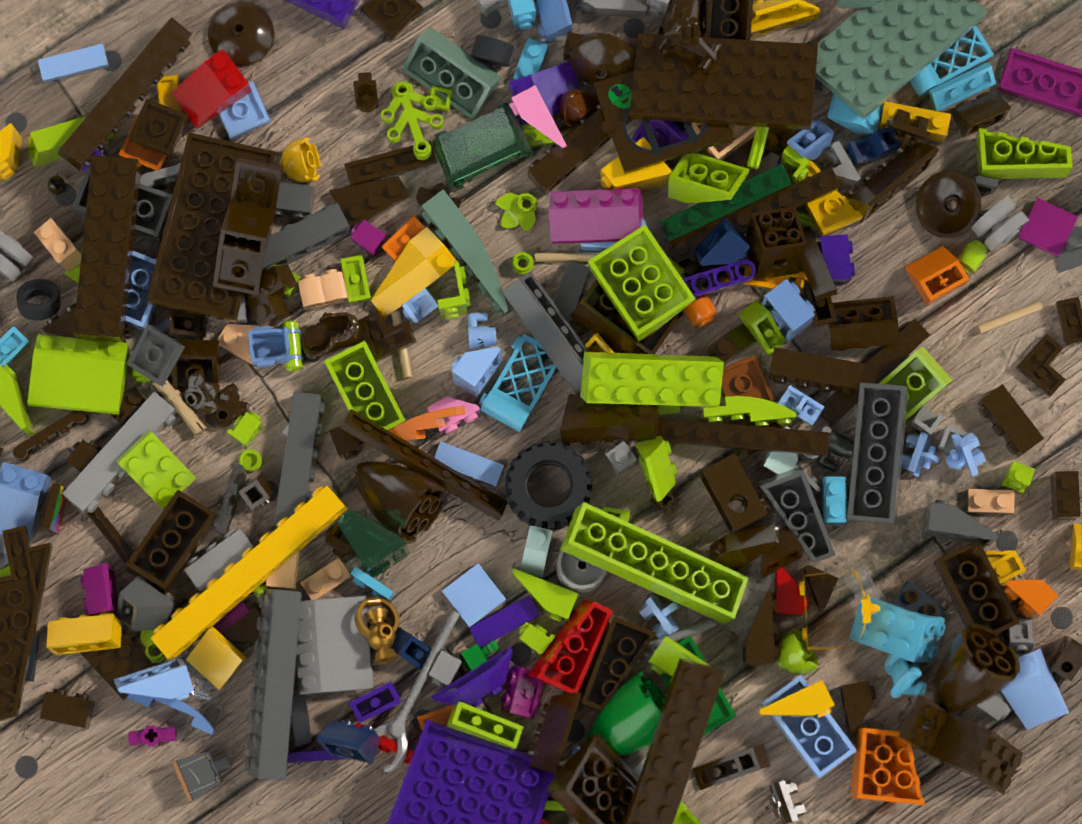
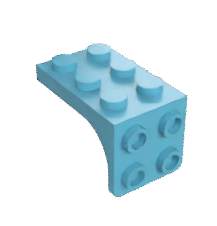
[849,595,945,662]

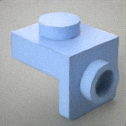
[402,287,439,323]

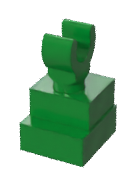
[459,640,500,672]

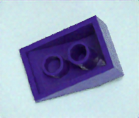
[507,61,580,125]

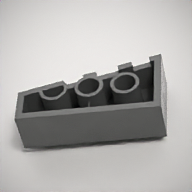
[758,466,835,563]

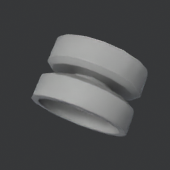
[971,196,1030,252]
[0,231,33,282]
[556,551,607,594]

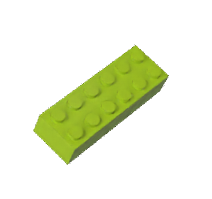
[580,352,724,407]

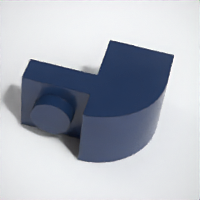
[846,127,900,165]

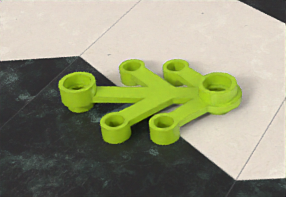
[381,81,444,160]

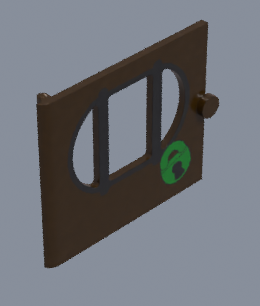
[593,70,735,174]

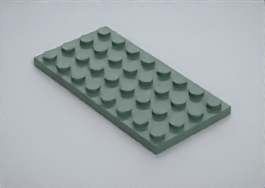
[816,0,988,119]

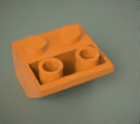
[904,246,970,306]
[1001,579,1059,619]

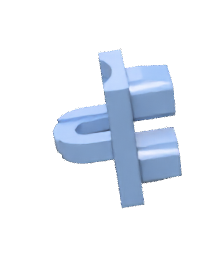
[778,385,824,426]
[639,595,680,638]

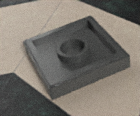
[126,324,185,386]

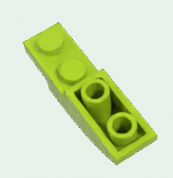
[702,396,796,427]

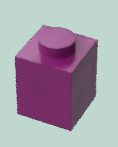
[350,220,387,257]

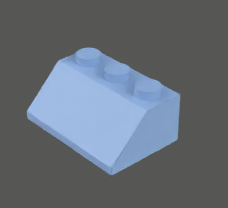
[451,347,502,398]

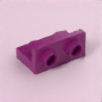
[500,666,544,719]

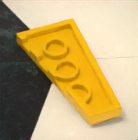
[781,158,863,236]

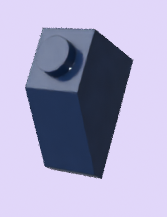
[390,626,434,670]

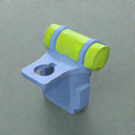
[248,320,304,372]

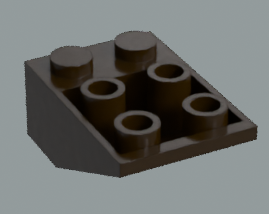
[742,593,779,667]

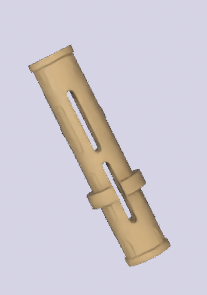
[152,380,207,437]

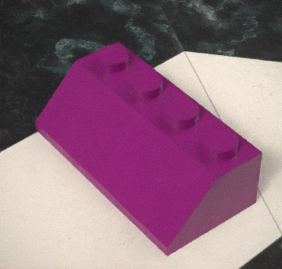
[549,188,644,244]

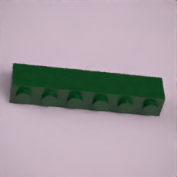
[659,164,792,243]

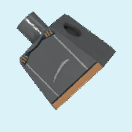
[172,752,232,803]

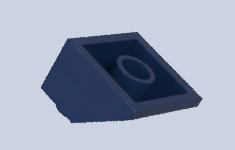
[694,218,750,266]
[317,720,380,764]

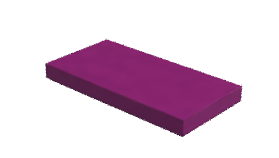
[997,48,1082,117]

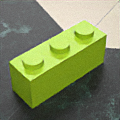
[446,701,524,749]

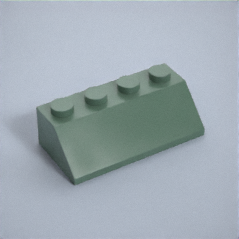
[402,27,503,120]

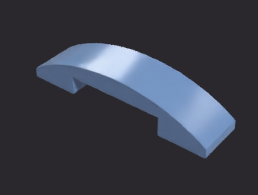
[127,694,216,736]

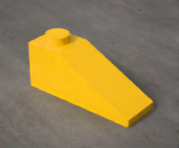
[757,680,835,718]

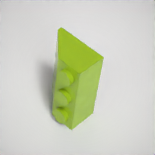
[648,636,710,682]

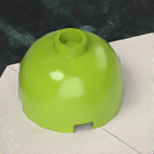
[776,628,819,676]

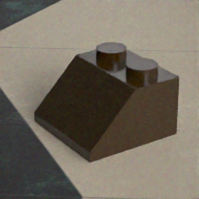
[952,91,1011,138]
[172,340,220,393]

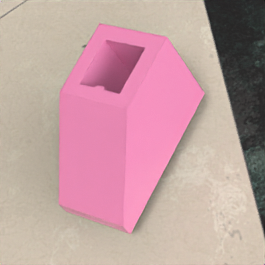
[427,397,480,435]

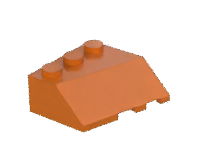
[850,728,925,805]

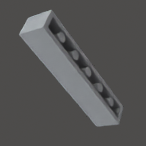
[62,392,176,515]

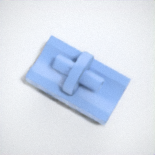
[901,432,939,477]
[946,432,986,476]

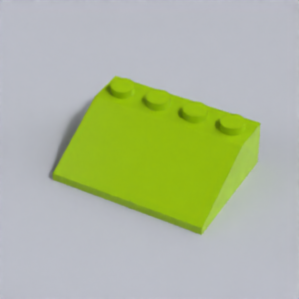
[588,225,695,342]
[27,334,130,414]

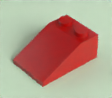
[171,49,252,129]

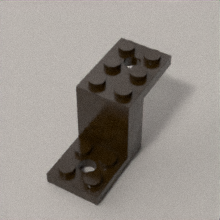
[213,157,283,295]
[899,694,1023,795]

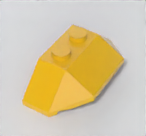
[751,0,821,39]

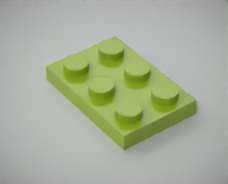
[116,429,196,509]

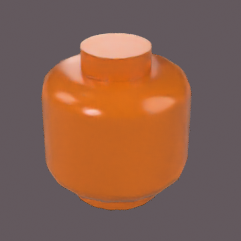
[683,295,717,329]

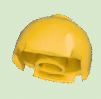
[280,137,321,183]

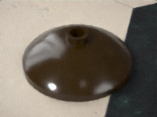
[208,2,275,67]
[570,33,636,86]
[915,171,981,238]

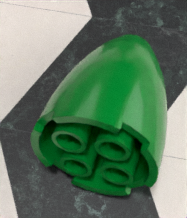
[587,672,666,756]

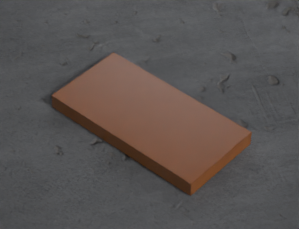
[721,354,786,455]

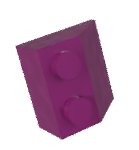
[80,563,118,616]

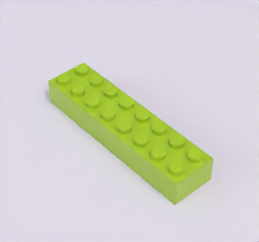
[560,502,749,624]

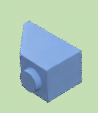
[787,119,834,160]

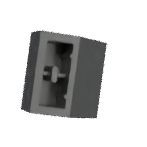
[116,576,173,631]

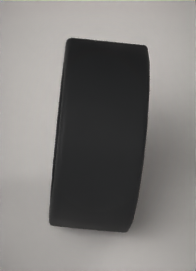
[16,279,61,321]

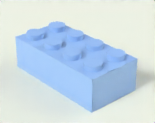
[761,675,857,779]

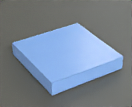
[219,81,271,140]
[442,563,506,628]

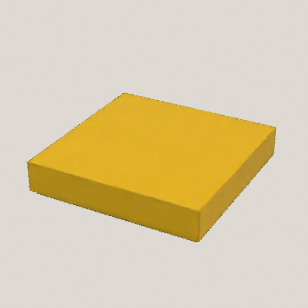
[186,626,246,690]

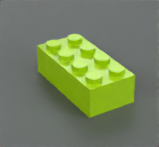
[324,341,406,446]

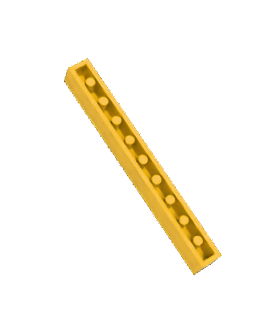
[151,486,348,661]

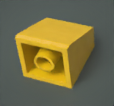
[600,137,672,191]

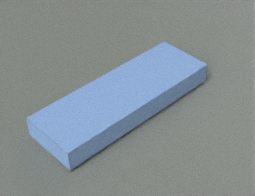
[38,44,109,83]
[434,441,504,487]

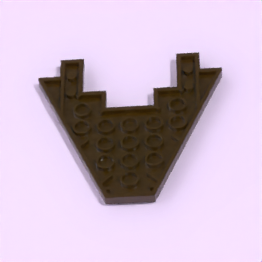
[0,525,53,721]

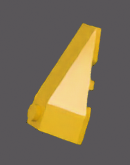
[370,227,457,318]

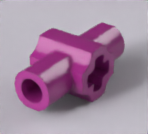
[128,725,177,747]

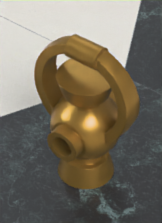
[355,597,399,664]

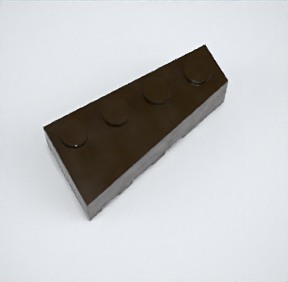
[560,394,660,446]
[579,616,656,712]

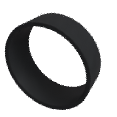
[291,696,311,747]

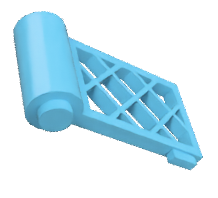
[910,26,994,97]
[478,334,557,432]

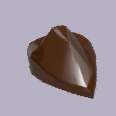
[560,89,600,127]

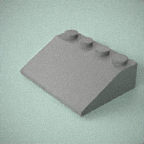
[296,596,374,696]

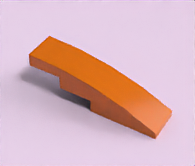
[389,406,465,441]

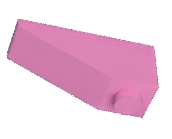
[509,85,567,148]

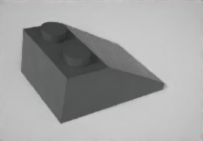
[922,499,998,545]

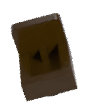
[111,386,146,425]
[325,522,357,559]

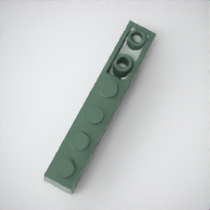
[421,190,508,315]

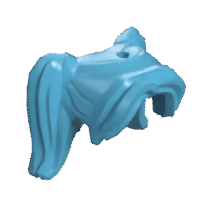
[884,654,927,698]

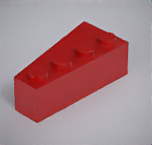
[527,600,613,694]

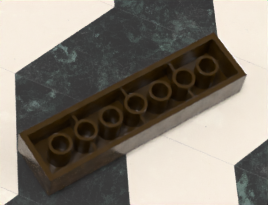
[73,155,142,343]

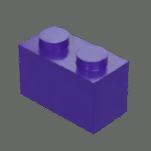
[818,234,855,284]
[349,680,402,724]

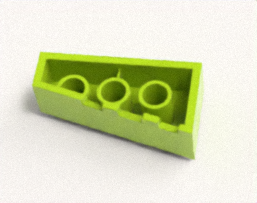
[975,128,1073,179]

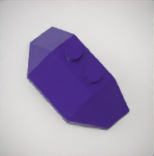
[432,647,513,708]

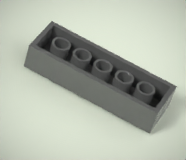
[847,383,909,525]

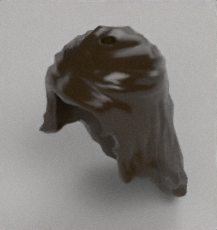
[301,312,362,359]

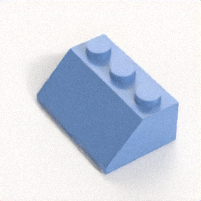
[534,0,572,44]

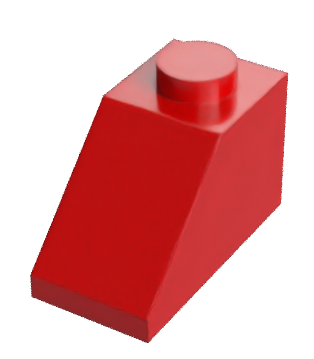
[774,568,808,616]

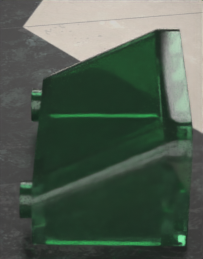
[432,103,536,192]
[337,510,411,578]

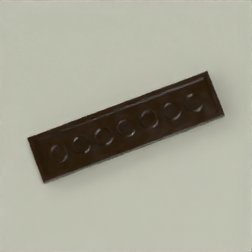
[623,658,725,824]

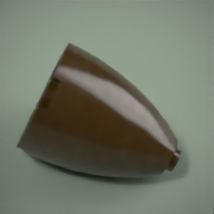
[354,461,446,544]
[933,624,1020,712]

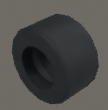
[471,35,514,67]

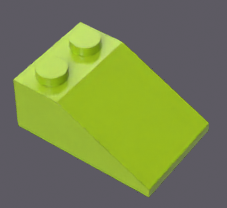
[668,152,749,204]
[879,347,953,420]
[0,364,34,437]
[634,435,678,502]

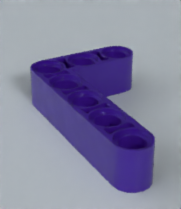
[683,260,755,298]

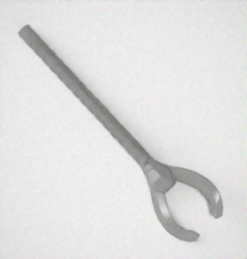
[375,610,460,772]

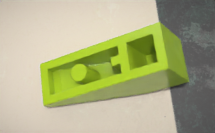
[512,568,578,623]

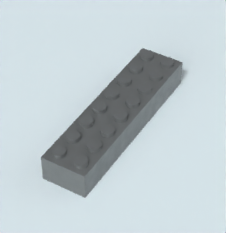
[245,589,301,780]

